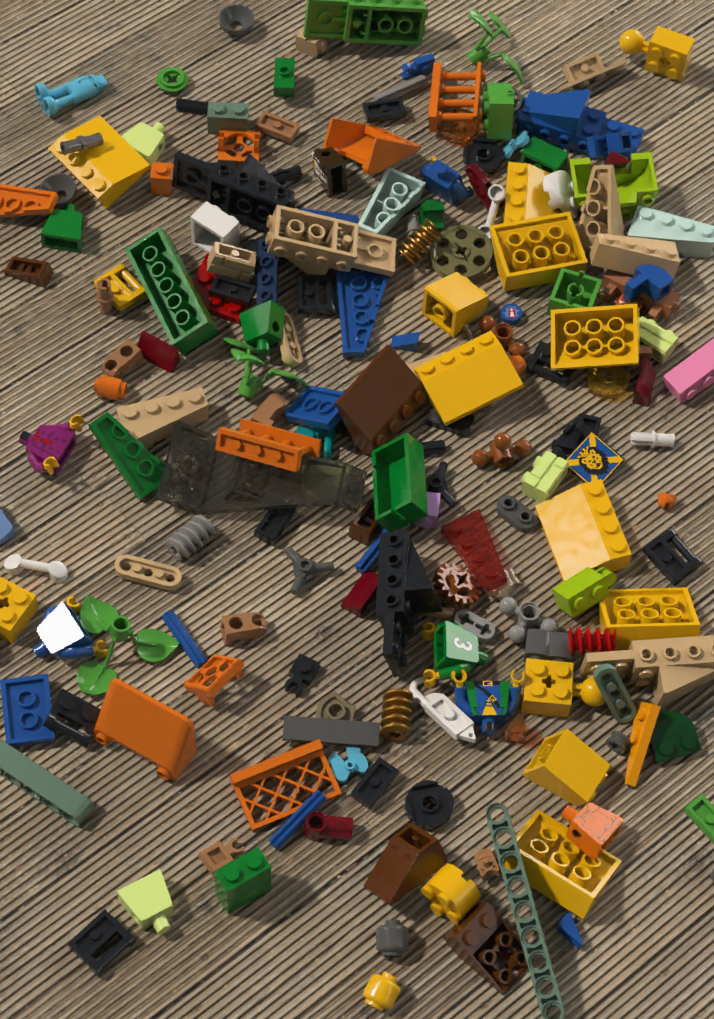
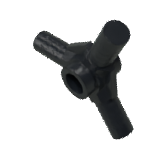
[426,461,458,508]

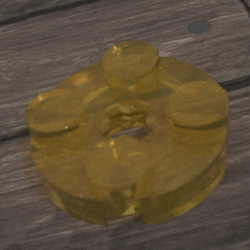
[586,366,630,400]

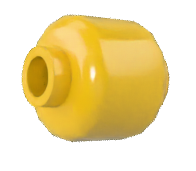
[363,971,401,1012]

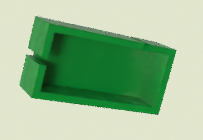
[371,433,428,532]

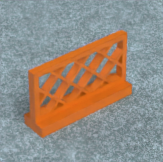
[229,739,342,832]

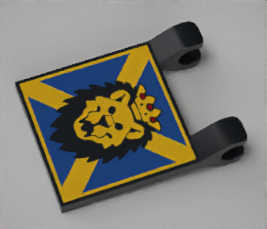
[551,420,625,484]

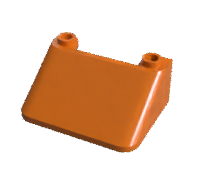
[323,118,421,175]
[94,678,196,783]

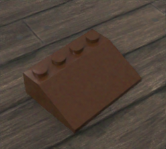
[335,345,428,455]

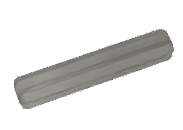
[373,75,428,101]

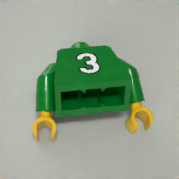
[422,620,488,688]

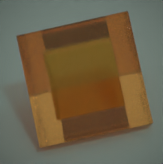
[503,715,527,744]

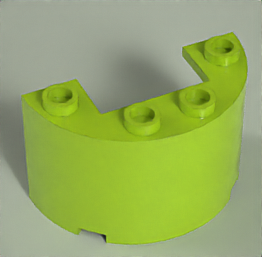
[569,152,658,220]

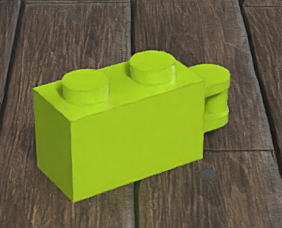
[552,566,617,617]

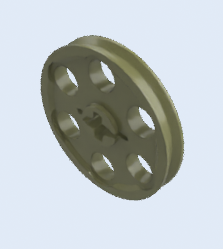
[430,224,493,281]

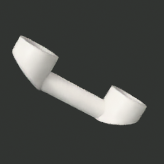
[478,184,506,241]
[4,554,68,583]

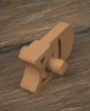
[474,849,501,881]

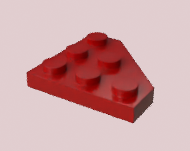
[192,253,249,325]

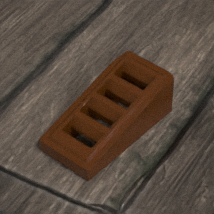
[4,256,53,287]
[348,499,381,545]

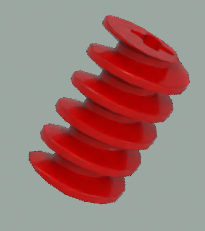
[568,626,616,657]

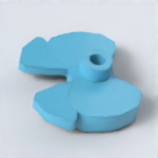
[503,130,530,159]
[328,746,368,783]

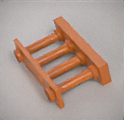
[428,62,486,132]
[215,418,322,472]

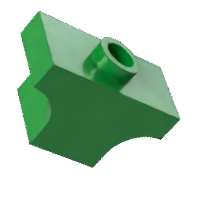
[274,57,295,97]
[419,200,444,231]

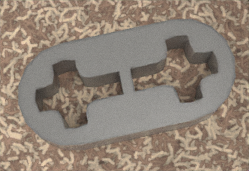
[453,610,495,644]

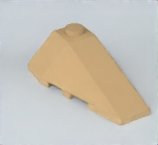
[576,165,624,250]

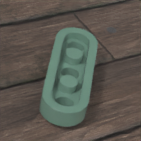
[593,664,637,723]

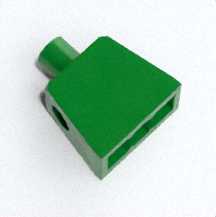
[41,204,84,253]
[240,300,285,355]

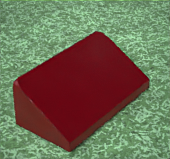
[603,151,630,169]
[137,331,180,373]
[633,357,656,406]
[340,572,378,617]

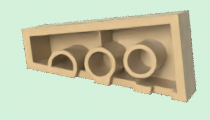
[590,233,680,278]
[116,387,209,449]

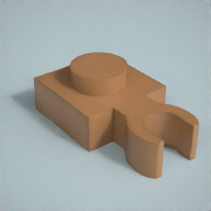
[198,837,244,876]

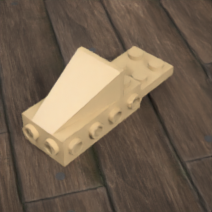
[265,205,396,277]
[580,635,714,709]

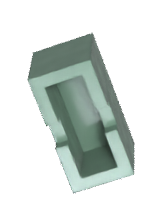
[207,102,249,134]

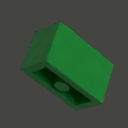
[520,136,569,173]

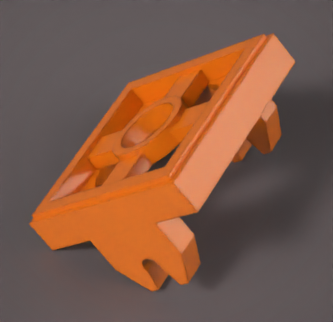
[218,129,261,166]
[183,654,245,707]

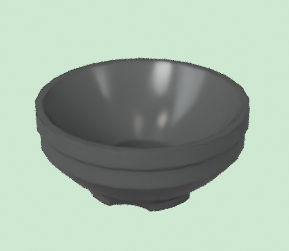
[219,4,254,36]
[39,173,77,209]

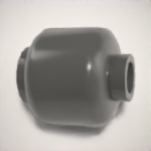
[376,920,409,957]

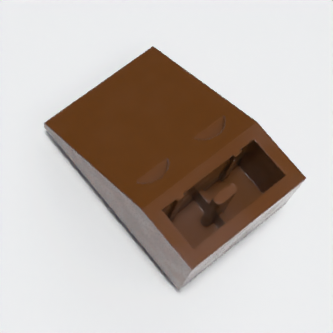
[363,823,448,906]
[443,902,536,994]

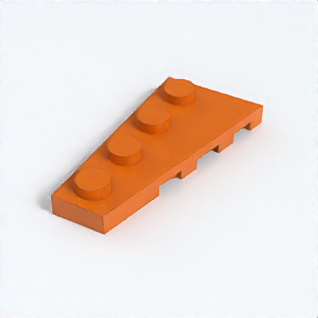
[0,184,59,217]

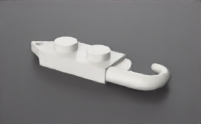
[409,677,476,743]

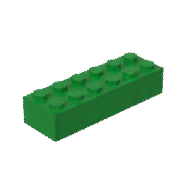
[125,226,219,355]

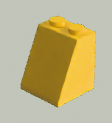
[422,272,489,338]
[522,729,611,806]

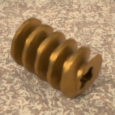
[397,218,441,265]
[380,688,413,742]

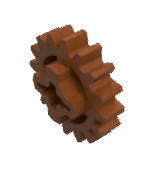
[432,562,481,610]

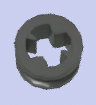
[606,731,630,754]

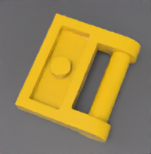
[94,264,148,312]

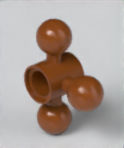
[479,315,526,358]
[471,432,532,468]

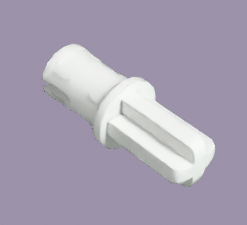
[630,431,675,448]

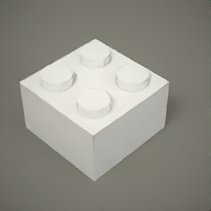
[190,201,240,253]

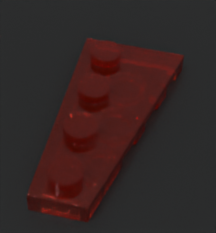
[441,509,507,592]

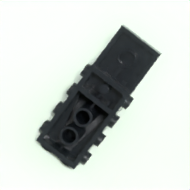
[172,151,296,232]
[376,530,442,677]

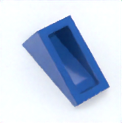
[391,332,420,352]
[556,911,583,950]

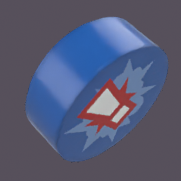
[500,303,522,325]

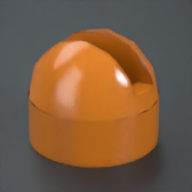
[658,492,677,510]

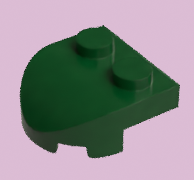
[649,711,702,764]

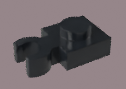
[285,654,321,697]

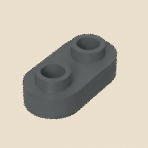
[496,495,536,533]

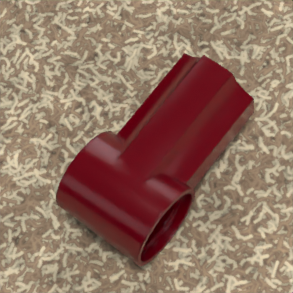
[303,811,353,841]

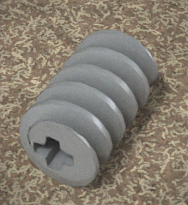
[165,514,216,561]

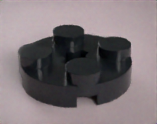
[463,138,504,175]
[405,780,454,829]

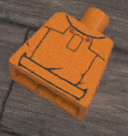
[561,803,625,861]

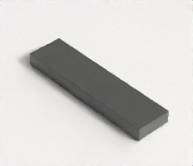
[282,715,380,748]

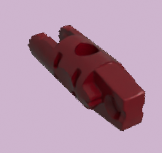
[464,163,504,213]

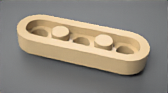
[278,312,303,367]
[115,554,182,591]

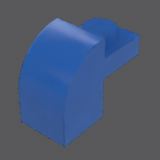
[587,131,634,158]
[623,265,674,302]

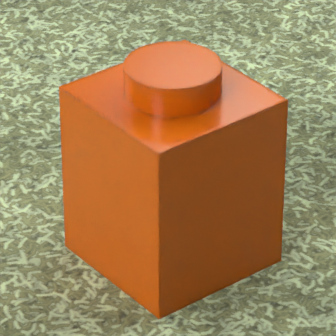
[150,162,173,195]

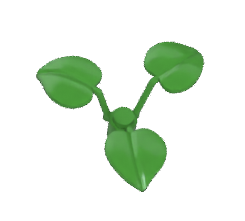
[467,9,523,86]
[223,337,308,399]
[77,595,179,696]

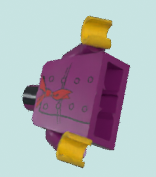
[19,414,86,477]

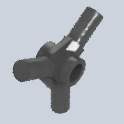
[284,546,334,595]

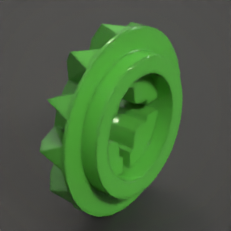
[156,67,188,94]

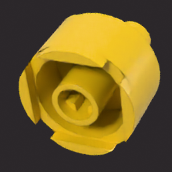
[421,863,481,924]

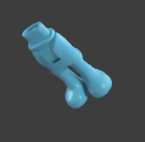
[34,74,108,116]

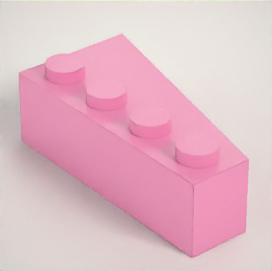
[663,338,714,403]

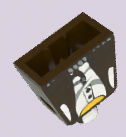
[312,147,347,198]

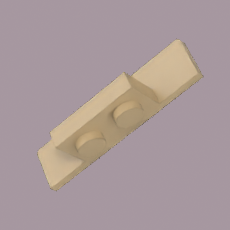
[553,52,628,93]

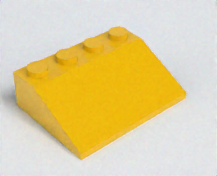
[48,116,152,209]
[503,162,563,223]
[489,212,588,291]
[551,304,640,370]
[414,331,524,426]
[535,479,632,582]
[597,587,700,651]
[498,809,622,919]

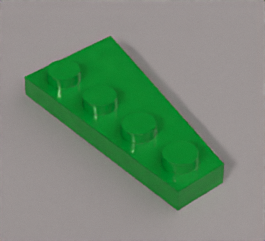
[88,412,176,500]

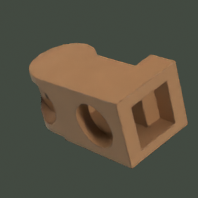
[101,338,144,379]
[251,393,285,427]
[220,612,267,646]

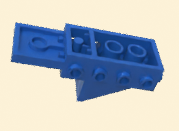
[514,89,645,163]

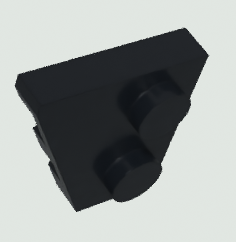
[551,413,602,453]

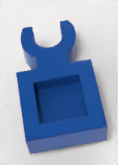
[400,53,435,80]

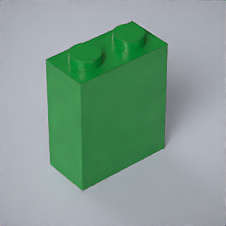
[214,847,271,914]

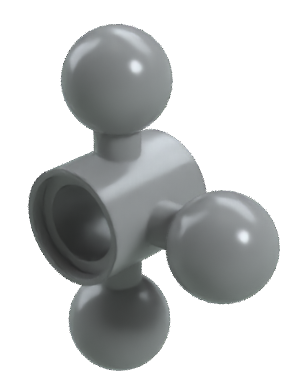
[499,597,558,643]

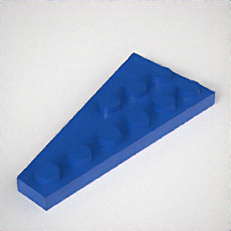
[336,247,397,358]

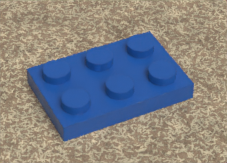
[282,385,344,430]
[0,674,56,748]

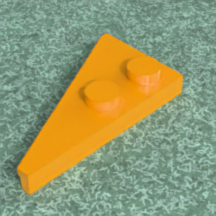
[625,701,661,787]

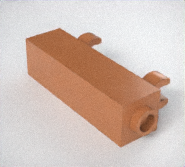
[601,269,681,322]

